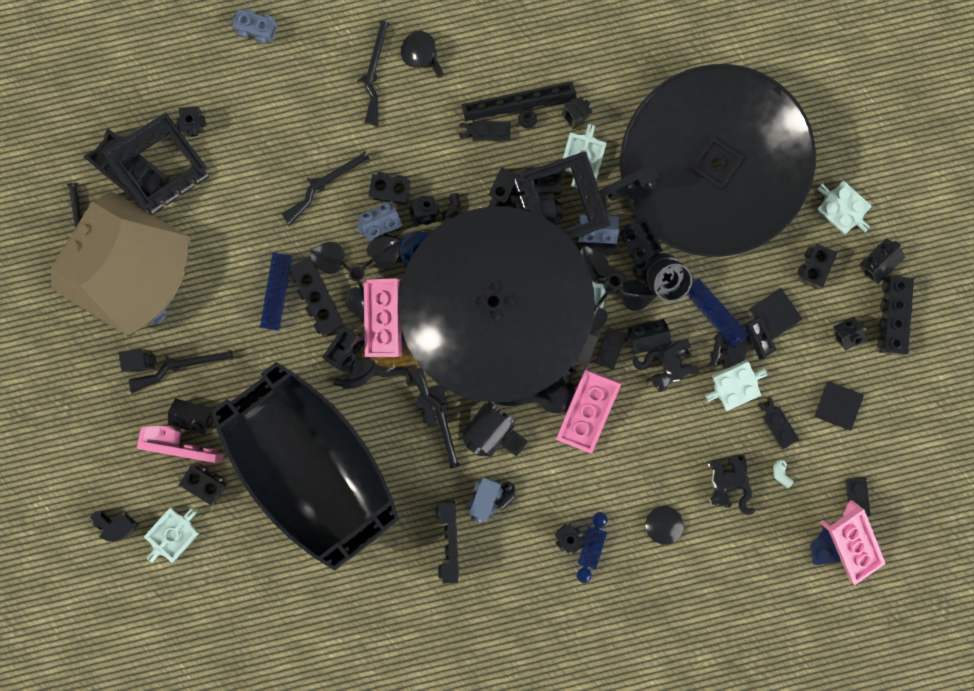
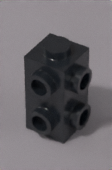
[859,238,905,284]
[626,319,671,355]
[168,398,214,435]

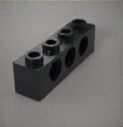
[289,257,345,337]

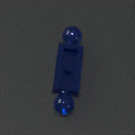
[576,512,608,583]

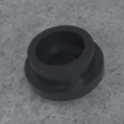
[518,110,537,129]

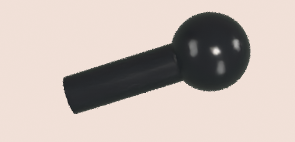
[431,49,444,78]

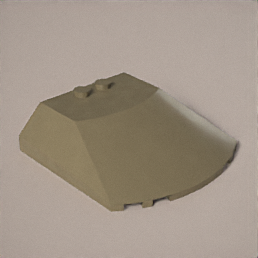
[51,191,190,337]

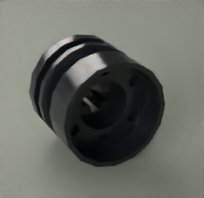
[643,253,692,302]

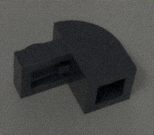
[416,385,447,427]
[90,510,139,541]

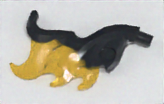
[334,342,412,389]

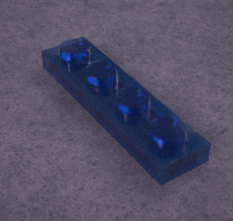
[260,252,293,331]
[686,278,749,348]

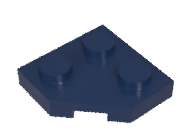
[810,522,841,565]

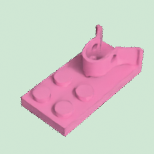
[364,279,402,357]
[556,366,621,454]
[137,426,224,463]
[820,500,886,585]

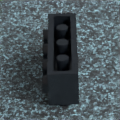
[877,276,914,355]

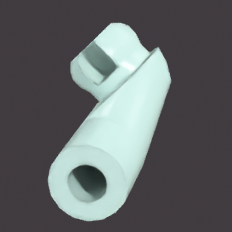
[773,460,794,488]

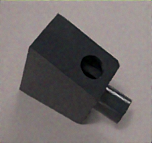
[488,167,520,207]

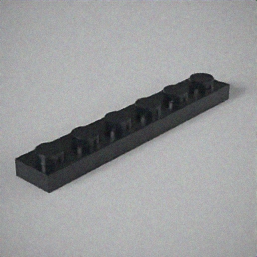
[461,81,577,122]

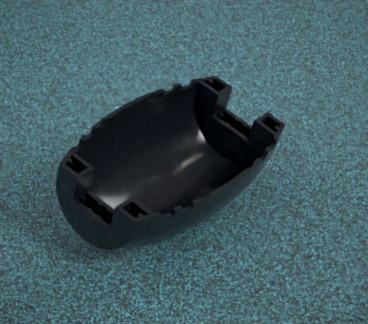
[211,362,399,571]

